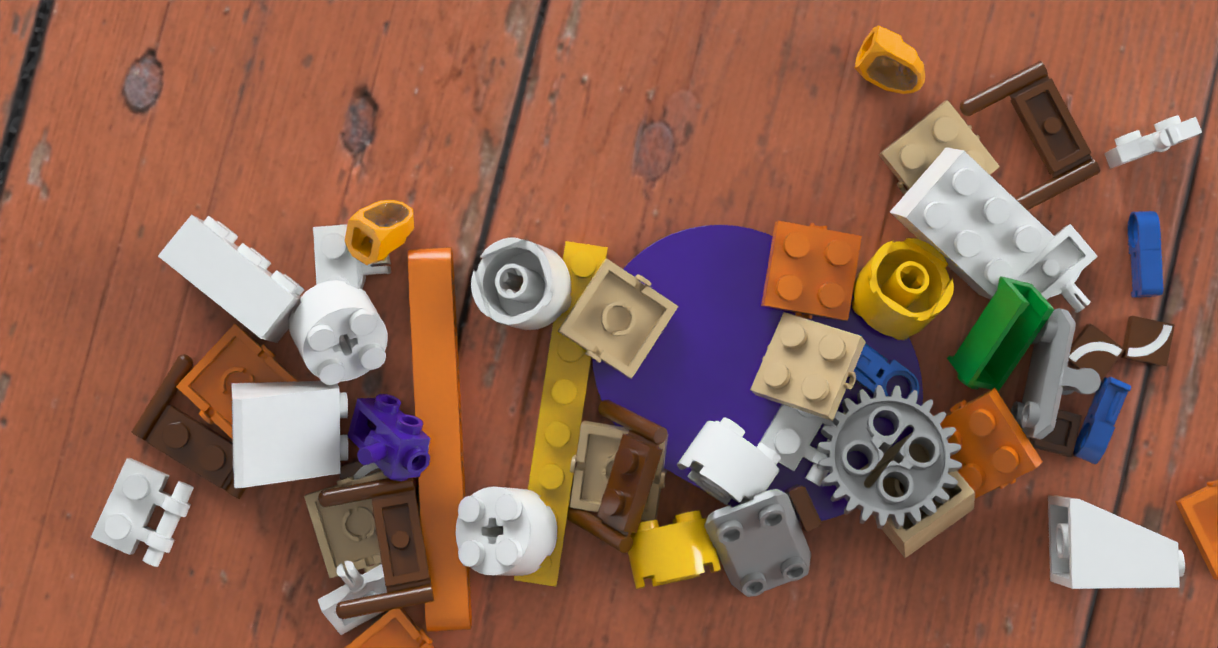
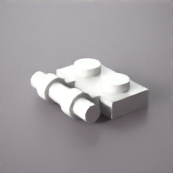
[759,404,846,486]
[91,458,194,567]

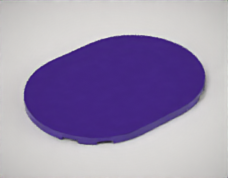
[592,225,923,521]

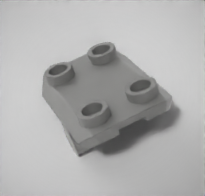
[1011,308,1101,440]
[705,489,811,597]

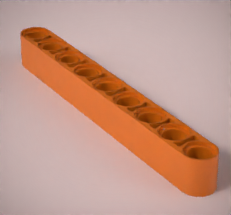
[407,247,472,632]

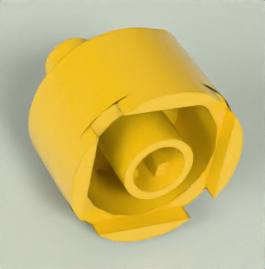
[852,238,954,340]
[628,510,721,589]

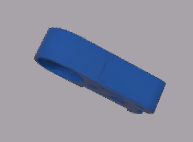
[1127,211,1164,298]
[853,335,919,399]
[1073,377,1131,464]

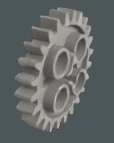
[817,385,962,529]

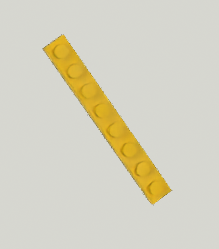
[514,241,608,587]

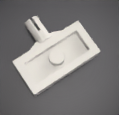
[1104,115,1202,169]
[313,224,391,290]
[1017,224,1098,313]
[318,561,387,635]

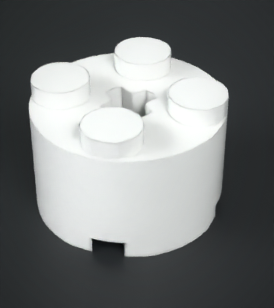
[471,238,571,330]
[289,280,388,385]
[677,417,781,505]
[456,487,557,576]

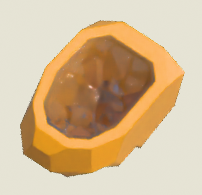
[854,25,925,94]
[344,200,414,265]

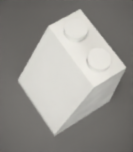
[231,381,348,488]
[1048,496,1185,589]

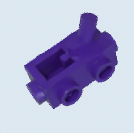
[347,394,431,481]

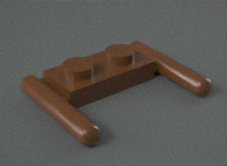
[960,61,1100,211]
[131,355,247,499]
[567,400,668,553]
[318,477,434,619]

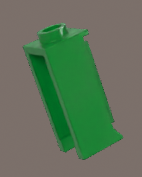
[947,276,1055,391]

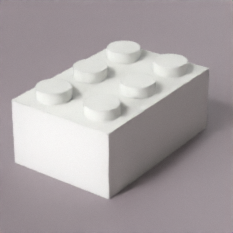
[890,147,1055,299]
[158,215,304,343]

